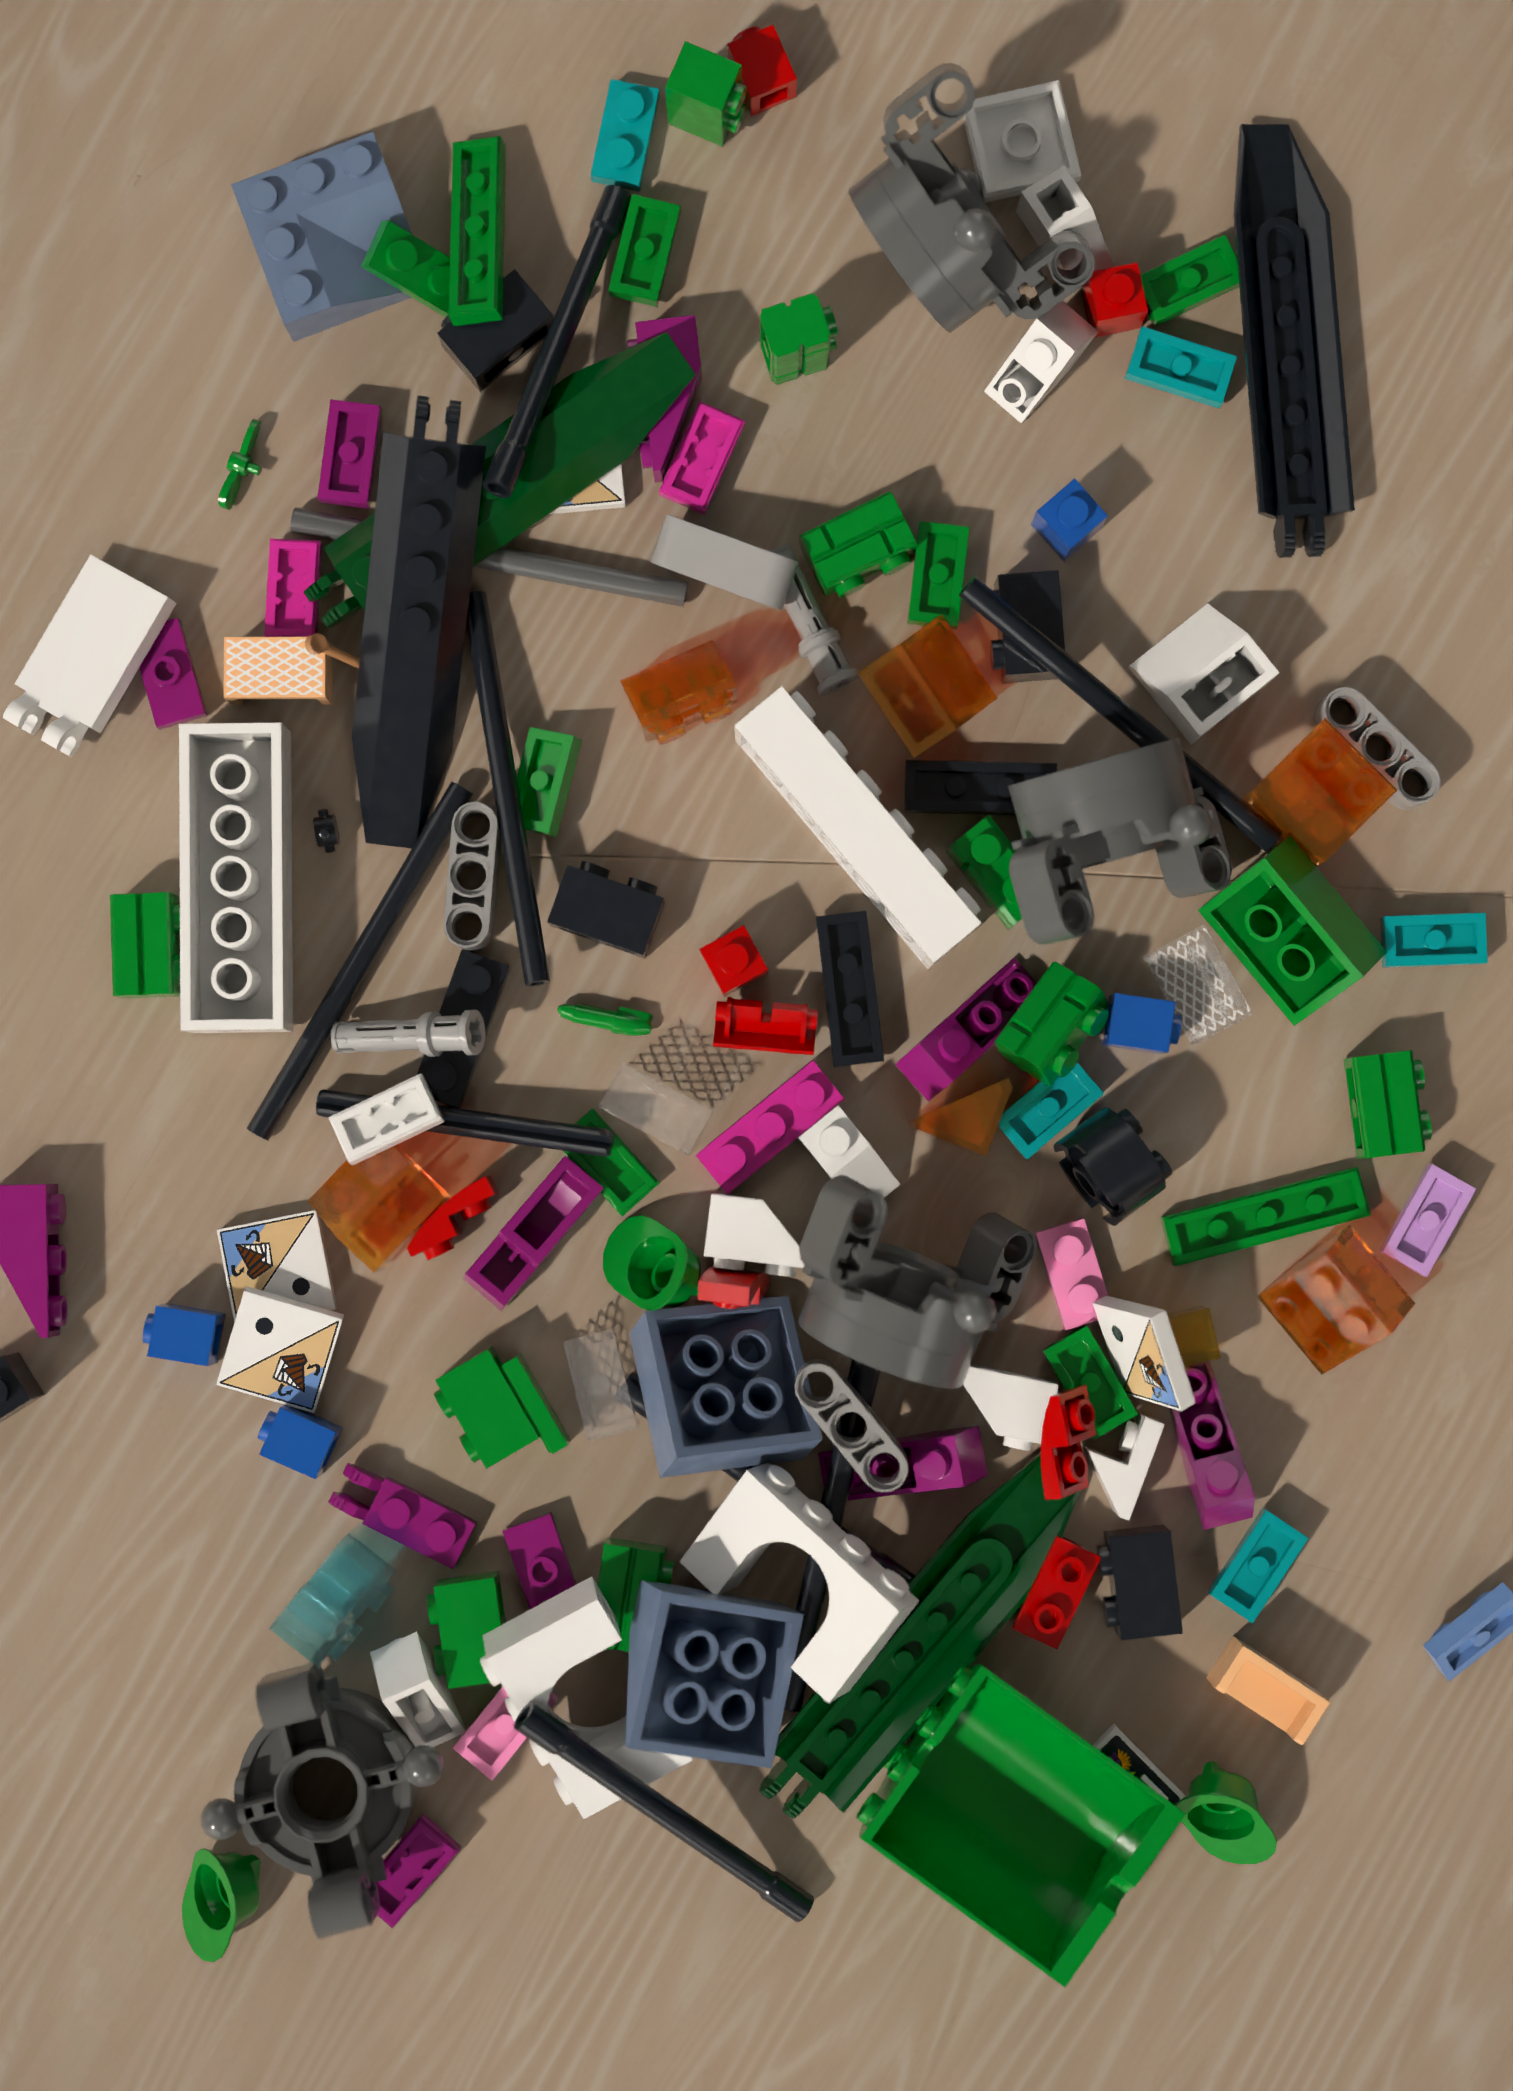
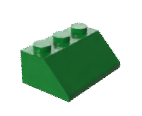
[1198,836,1387,1026]

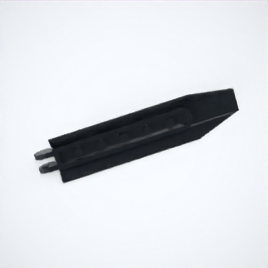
[1233,124,1355,558]
[352,395,486,848]

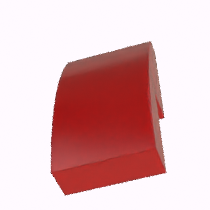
[407,1176,499,1261]
[698,1266,770,1309]
[1041,1385,1096,1500]

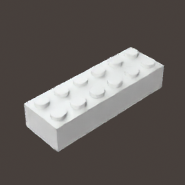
[734,686,981,969]
[179,723,293,1033]

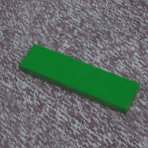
[449,136,506,326]
[1160,1167,1371,1266]

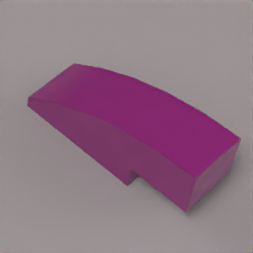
[463,1156,603,1311]

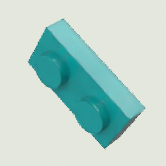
[590,79,660,192]
[1124,326,1237,409]
[1380,913,1488,968]
[993,1062,1104,1159]
[1207,1508,1309,1623]

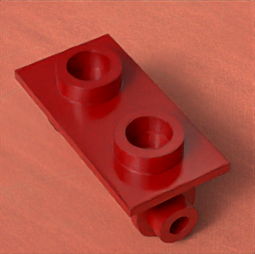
[713,997,818,1055]
[1012,1535,1100,1649]

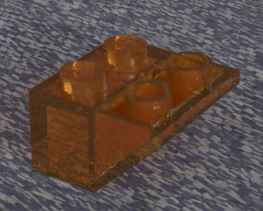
[857,614,997,758]
[620,640,738,745]
[1243,718,1397,867]
[308,1145,451,1273]
[1257,1225,1416,1375]

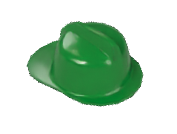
[603,1215,701,1311]
[1176,1761,1277,1864]
[182,1848,261,1962]

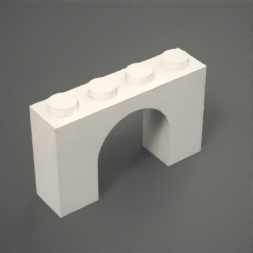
[679,1462,919,1703]
[480,1576,693,1819]

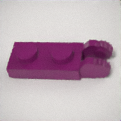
[328,1463,477,1569]

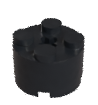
[1053,1107,1173,1226]

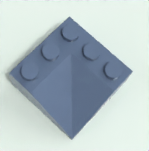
[231,131,412,342]
[629,1296,822,1478]
[625,1580,804,1768]

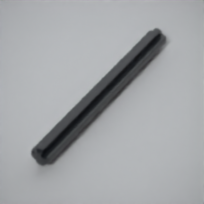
[316,1089,614,1157]

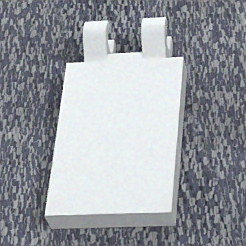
[3,554,177,758]

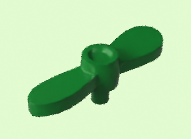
[218,419,262,510]

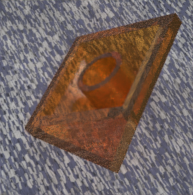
[908,1078,1013,1156]

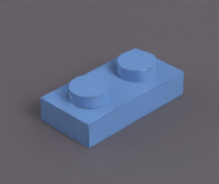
[1423,1582,1513,1682]

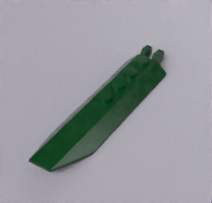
[304,332,696,629]
[759,1452,1080,1819]

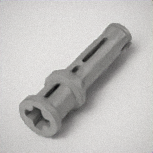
[770,544,860,696]
[331,1010,485,1057]

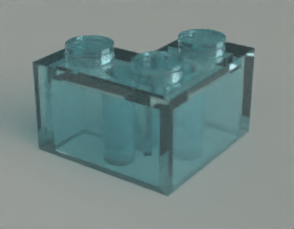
[269,1533,396,1668]

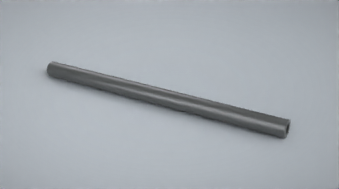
[290,507,688,607]

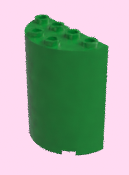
[856,1664,1186,1988]

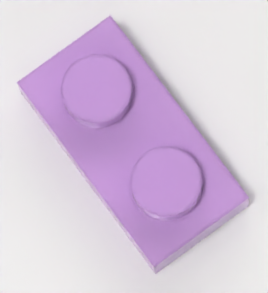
[1379,1164,1476,1277]

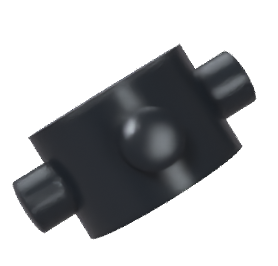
[313,809,340,853]

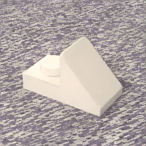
[1084,1413,1165,1521]

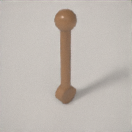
[305,633,360,669]

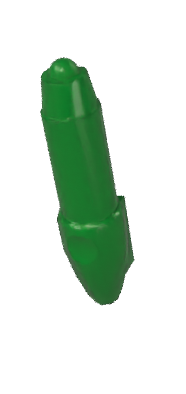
[557,1003,653,1036]

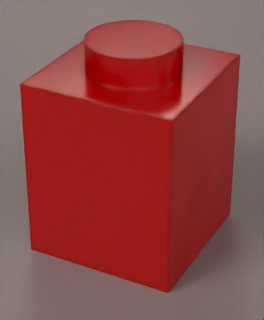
[727,25,797,117]
[1081,262,1148,338]
[699,925,768,997]

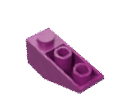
[627,315,702,483]
[895,958,1037,1102]
[0,1184,68,1338]
[1169,1357,1255,1530]
[818,1425,988,1501]

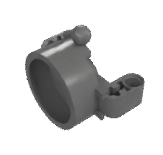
[848,63,1095,333]
[1008,737,1232,945]
[798,1175,1037,1388]
[201,1661,444,1939]

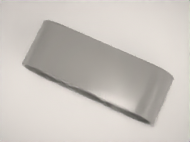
[650,514,799,610]
[1313,687,1441,810]
[443,801,501,952]
[795,1358,908,1492]

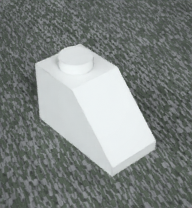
[798,1105,900,1197]
[963,1364,1059,1451]
[370,1632,466,1747]

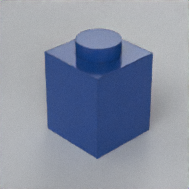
[1031,478,1108,561]
[1102,993,1182,1054]
[143,1303,226,1366]
[258,1405,343,1479]

